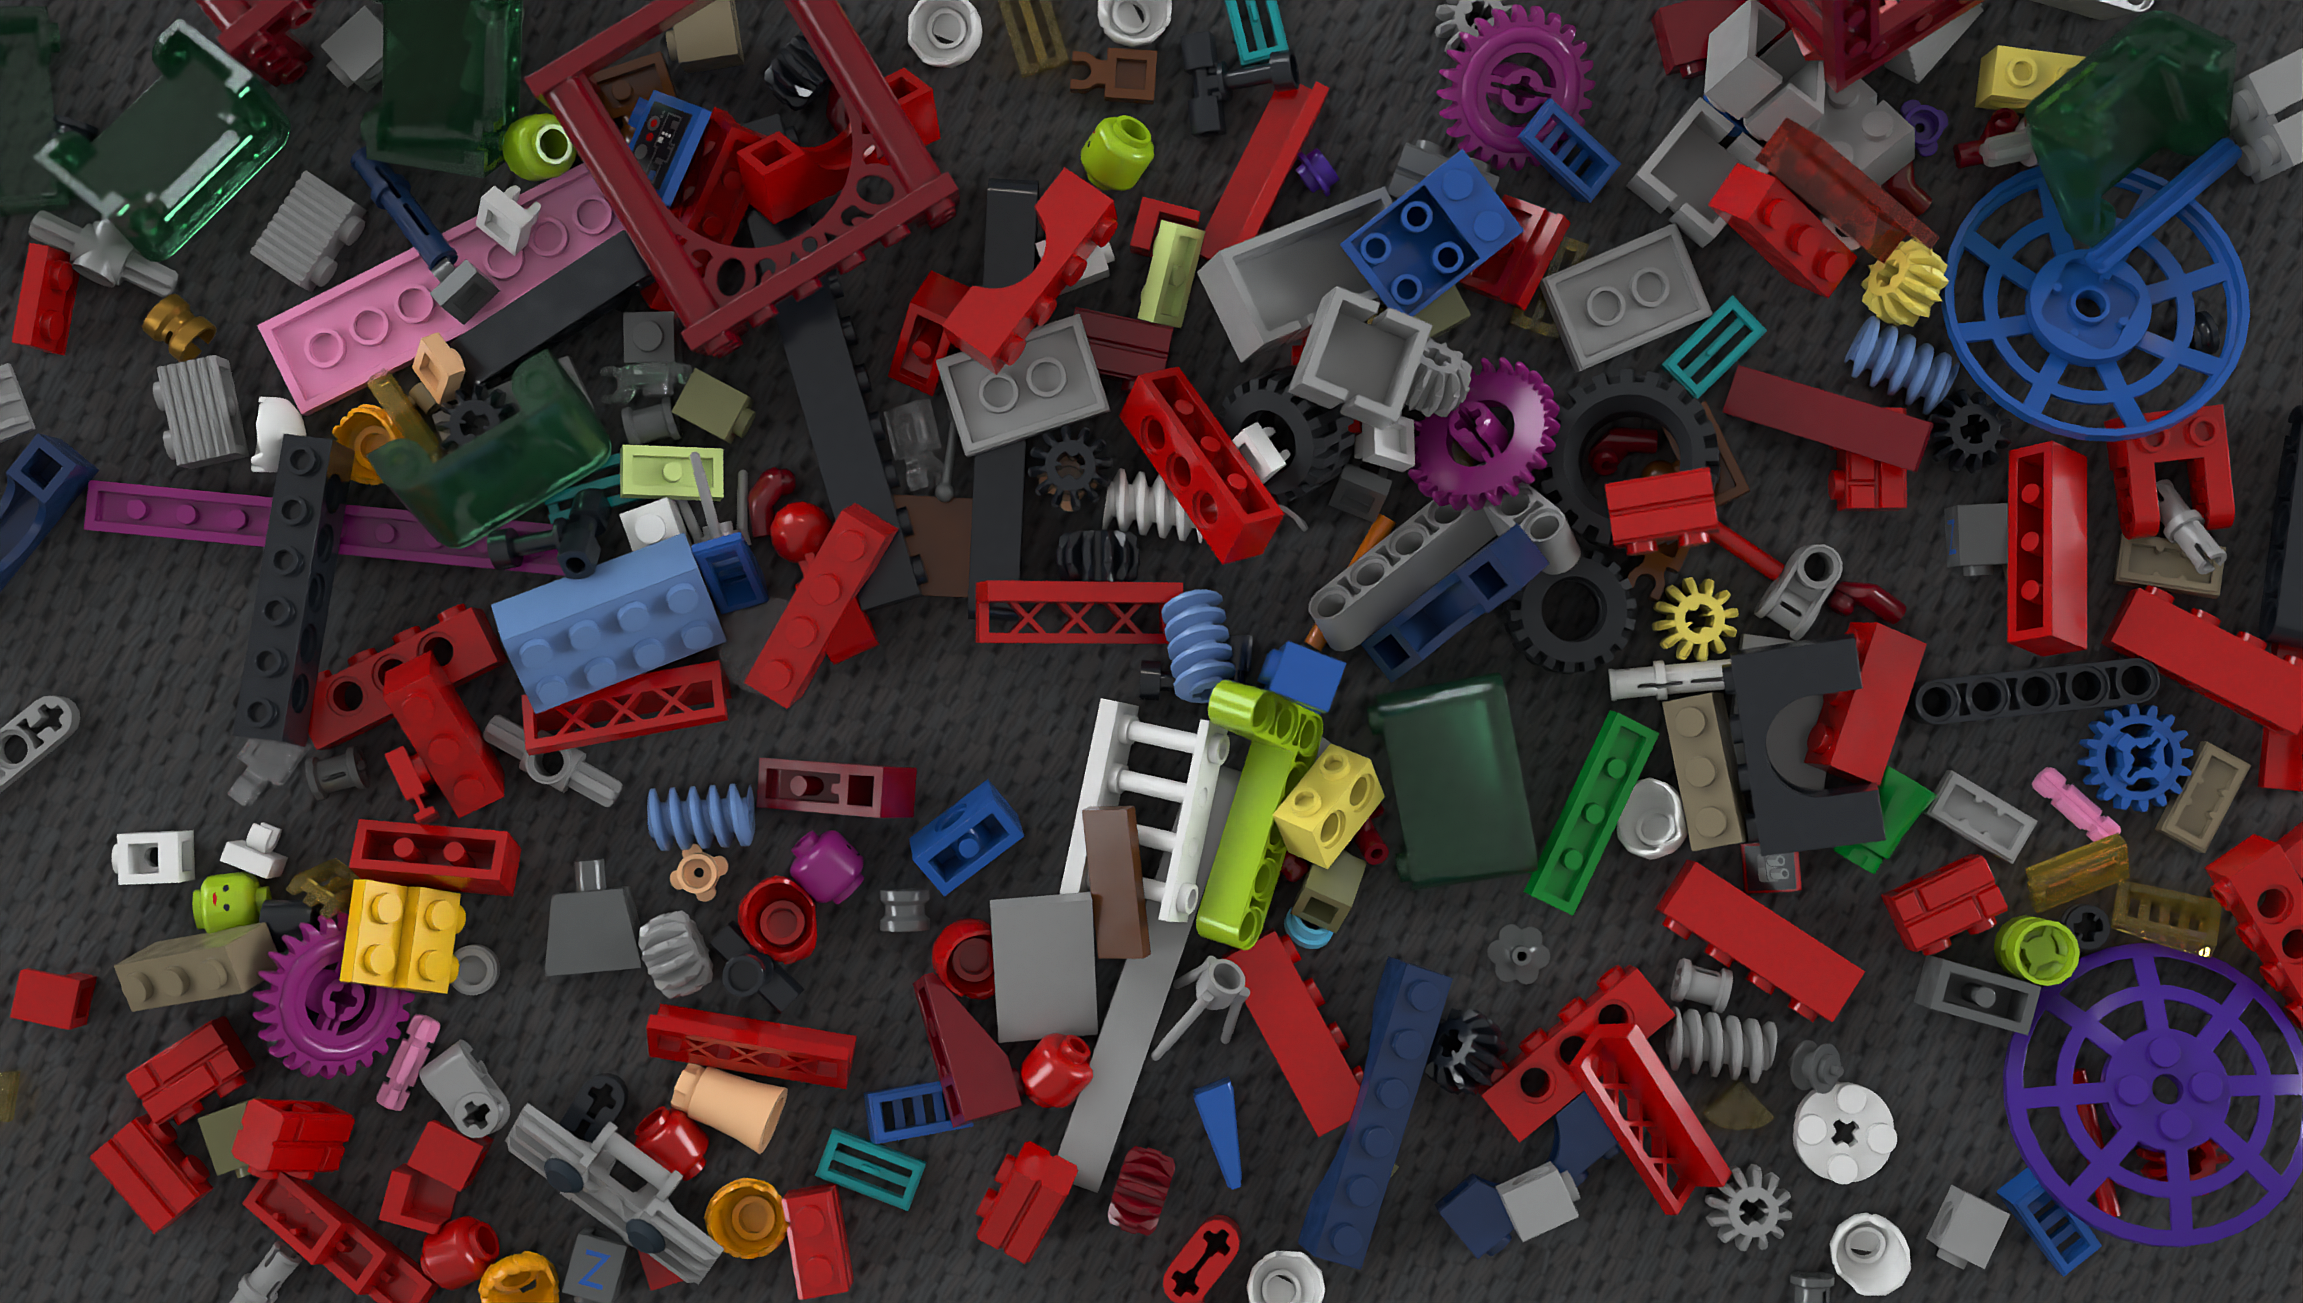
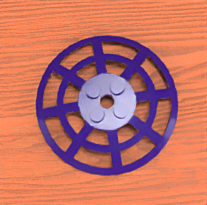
[2003,943,2303,1248]

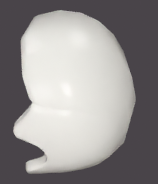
[908,0,983,68]
[1098,0,1172,48]
[251,397,306,472]
[1616,777,1688,860]
[1830,1213,1911,1296]
[1246,1251,1325,1303]

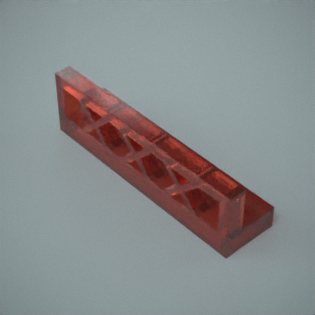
[1754,117,1940,264]

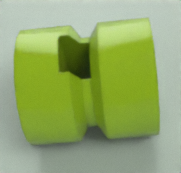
[1994,915,2080,986]

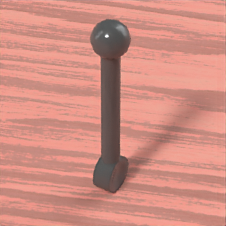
[935,406,959,502]

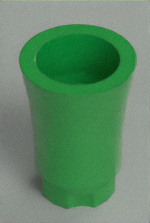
[1833,765,1938,875]

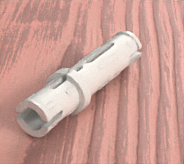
[1608,659,1731,701]

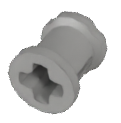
[1671,958,1733,1013]

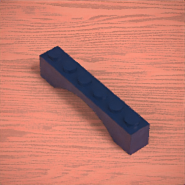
[1297,956,1453,1270]

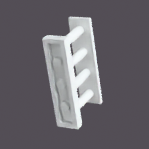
[1060,698,1230,922]

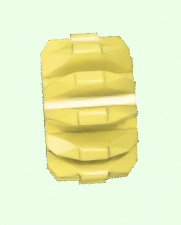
[1860,239,1949,327]
[1652,577,1739,662]

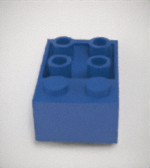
[1339,149,1524,317]

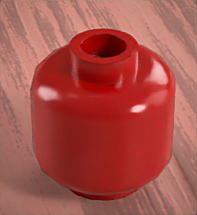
[1020,1033,1093,1108]
[634,1106,709,1181]
[420,1215,500,1290]

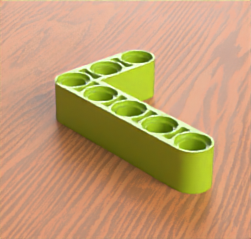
[1196,680,1323,950]

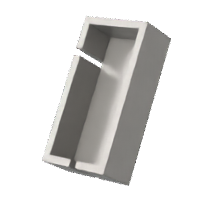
[1197,186,1393,363]

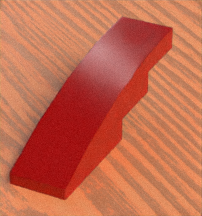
[242,1172,439,1303]

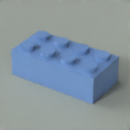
[491,533,727,714]

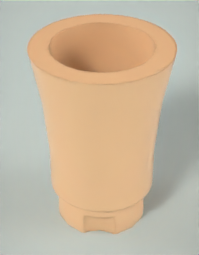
[671,1063,788,1154]

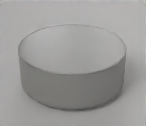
[451,944,500,995]

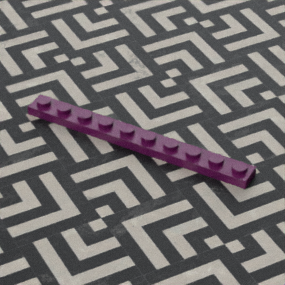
[84,480,565,576]

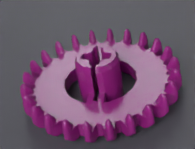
[1436,4,1596,171]
[1408,357,1560,511]
[253,912,415,1079]

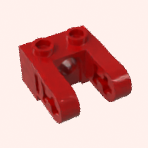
[2104,404,2235,540]

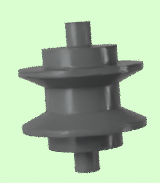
[1787,1040,1844,1094]

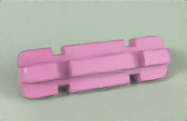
[2032,767,2121,847]
[376,1014,441,1111]

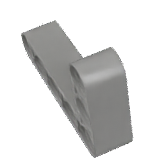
[1309,462,1581,651]

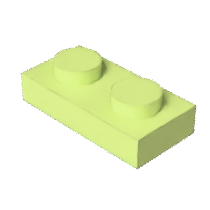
[1137,220,1205,328]
[620,445,724,501]

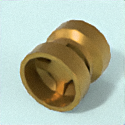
[142,294,216,362]

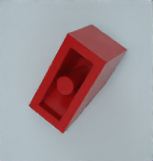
[888,270,970,396]

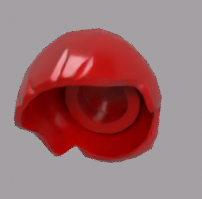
[738,876,817,964]
[932,918,995,1000]

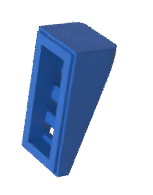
[1517,99,1621,203]
[691,531,769,614]
[1193,1076,1242,1190]
[863,1080,973,1144]
[1997,1167,2102,1277]

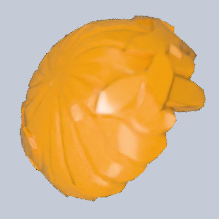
[332,404,410,486]
[704,1178,789,1259]
[478,1251,559,1303]

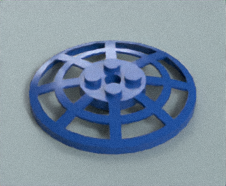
[1941,159,2250,442]

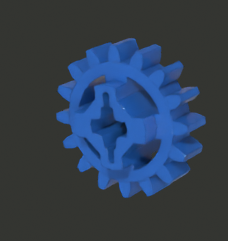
[2077,704,2193,812]

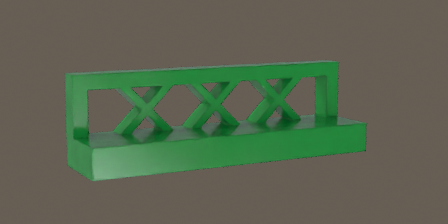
[1524,710,1660,916]

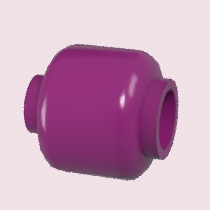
[790,830,865,904]

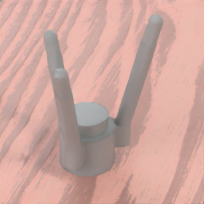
[675,452,751,546]
[1151,956,1250,1061]

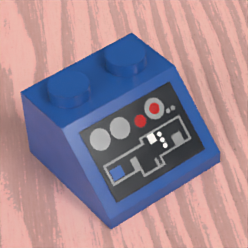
[627,90,712,209]

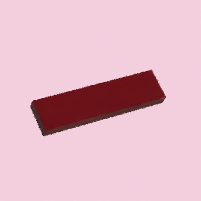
[1722,365,1934,472]

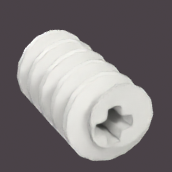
[1102,469,1202,543]

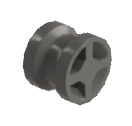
[880,888,930,932]

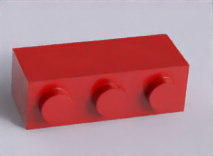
[1708,163,1858,299]
[1803,622,1927,786]
[383,650,505,818]
[349,819,521,897]

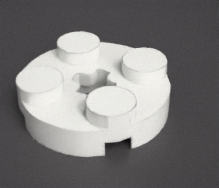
[1793,1082,1897,1184]

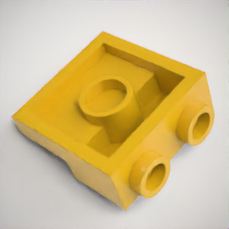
[339,880,466,994]

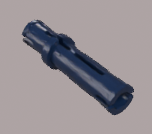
[350,145,458,273]

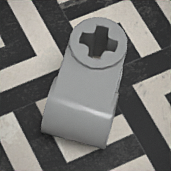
[1754,545,1842,641]
[419,1039,510,1138]

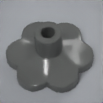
[1487,924,1550,984]

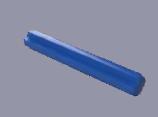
[2084,138,2243,274]

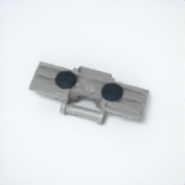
[505,1103,724,1285]

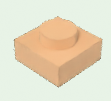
[412,332,466,405]

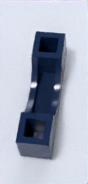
[0,433,99,592]
[1361,523,1550,683]
[1434,1091,1622,1259]

